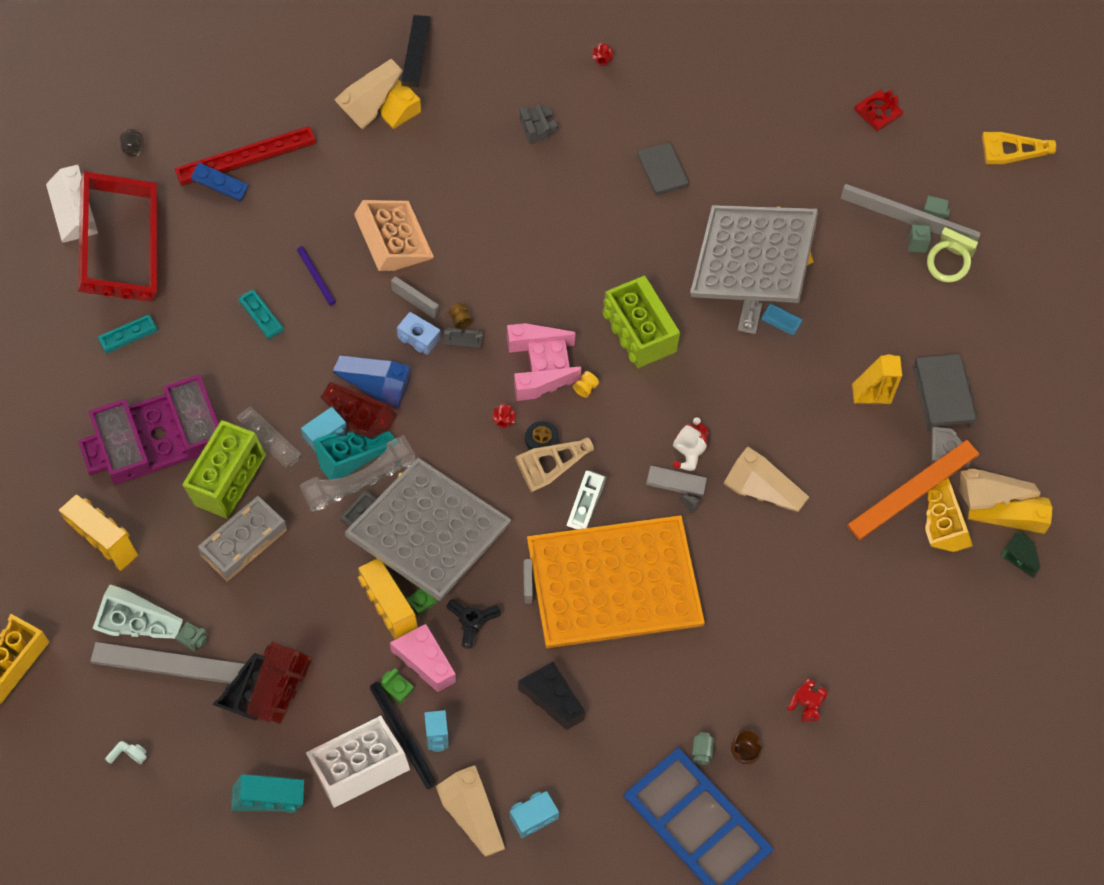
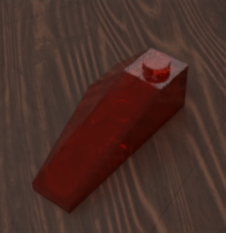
[320,382,397,439]

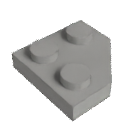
[931,427,971,468]

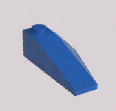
[333,356,411,409]

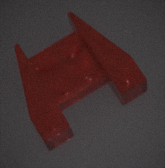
[246,642,313,724]

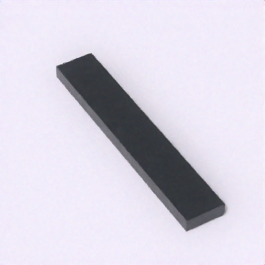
[401,15,430,87]

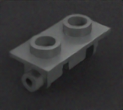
[444,327,483,348]

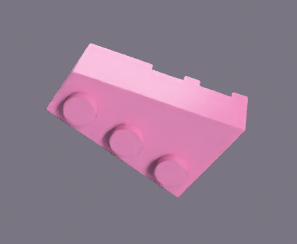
[390,624,456,692]

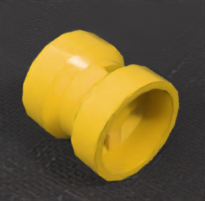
[573,371,599,398]

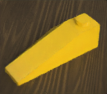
[925,478,973,552]
[968,496,1052,534]

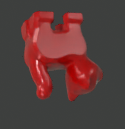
[787,679,828,722]

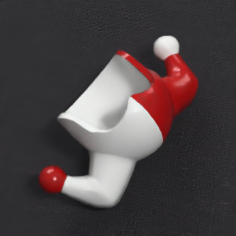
[673,417,709,471]

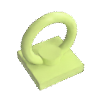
[927,227,978,283]

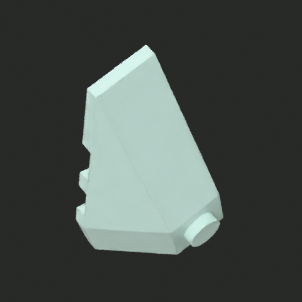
[93,585,183,639]

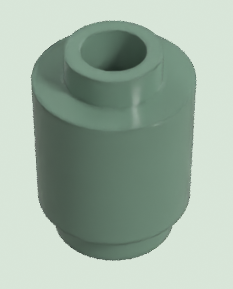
[692,732,715,765]

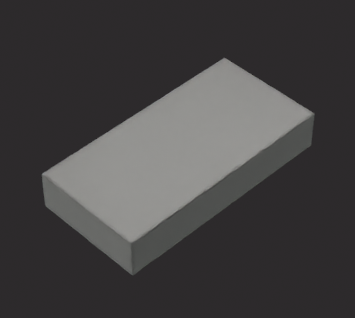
[523,559,532,604]

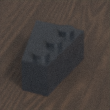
[212,653,279,721]
[518,661,585,730]

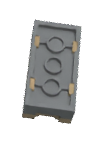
[198,496,287,582]

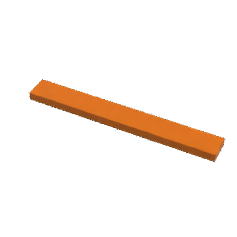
[847,440,979,541]

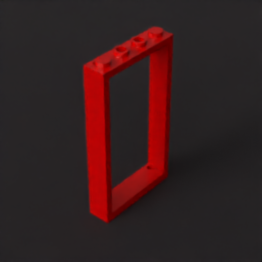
[78,171,157,302]

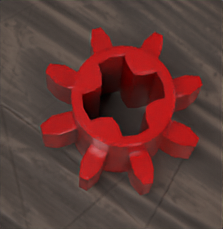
[592,43,613,65]
[492,404,516,428]

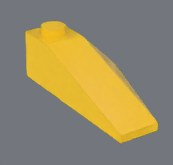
[366,69,421,129]

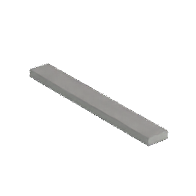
[840,184,981,242]
[90,642,245,684]

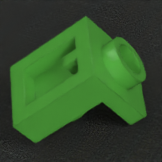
[406,588,437,616]
[381,668,414,704]

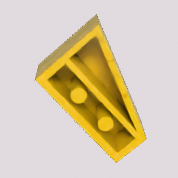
[852,354,902,404]

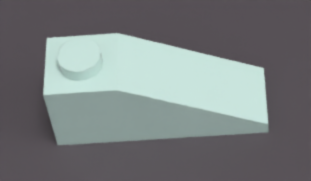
[566,470,607,529]

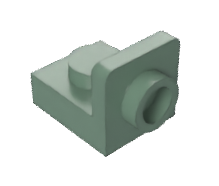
[175,622,208,653]

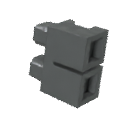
[519,104,557,144]

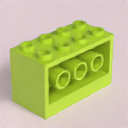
[602,275,680,368]
[182,420,266,519]

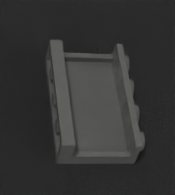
[913,354,977,432]

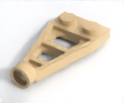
[514,437,594,492]

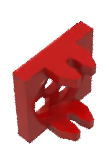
[854,90,904,131]

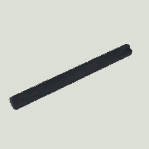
[370,682,436,789]

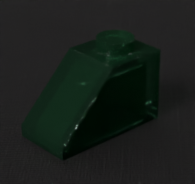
[1001,531,1041,578]

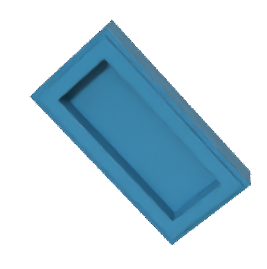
[761,303,803,336]

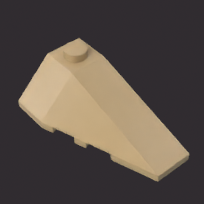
[335,59,403,130]
[724,446,809,512]
[959,469,1041,509]
[436,765,505,857]

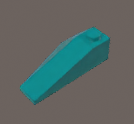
[313,429,398,482]

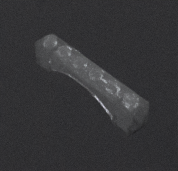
[299,435,415,512]

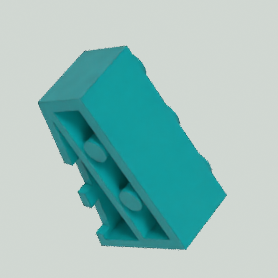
[231,774,304,813]

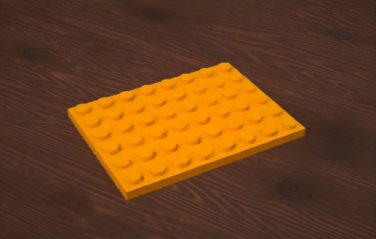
[527,515,705,649]

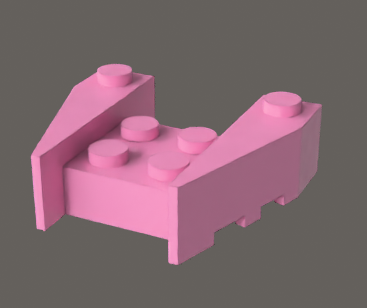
[507,323,581,401]

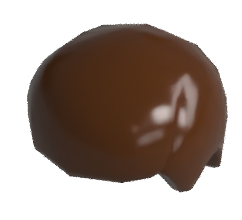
[731,730,763,764]

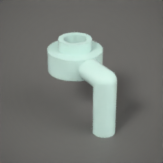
[105,741,147,764]

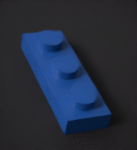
[191,162,248,202]

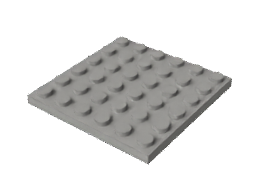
[690,205,818,303]
[345,458,511,601]

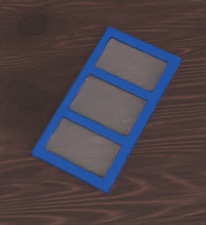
[623,747,774,885]

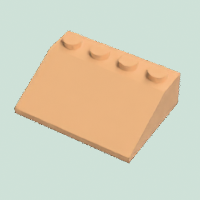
[354,200,434,271]

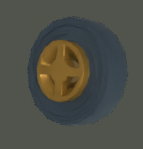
[525,421,559,450]

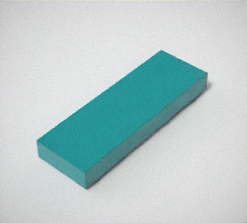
[238,289,284,340]
[97,314,158,354]

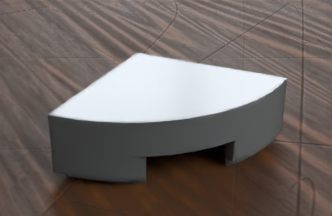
[680,494,699,513]

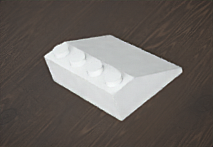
[306,716,410,808]

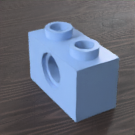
[397,312,441,355]

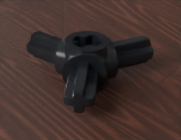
[446,599,501,649]

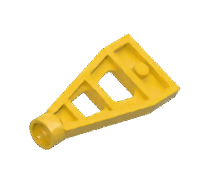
[982,132,1056,164]

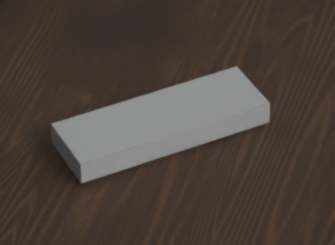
[391,277,439,319]
[646,466,707,498]

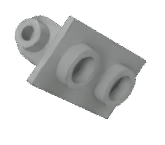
[738,300,762,334]

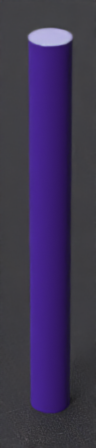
[297,246,336,306]

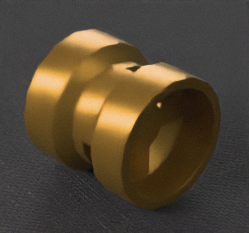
[449,303,473,329]

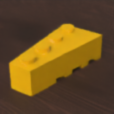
[357,559,418,640]
[0,614,49,705]

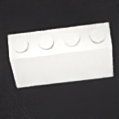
[46,165,98,243]

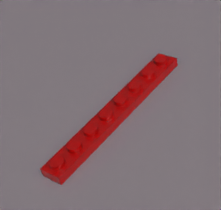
[174,126,316,186]

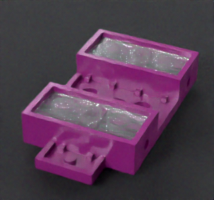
[78,374,219,486]

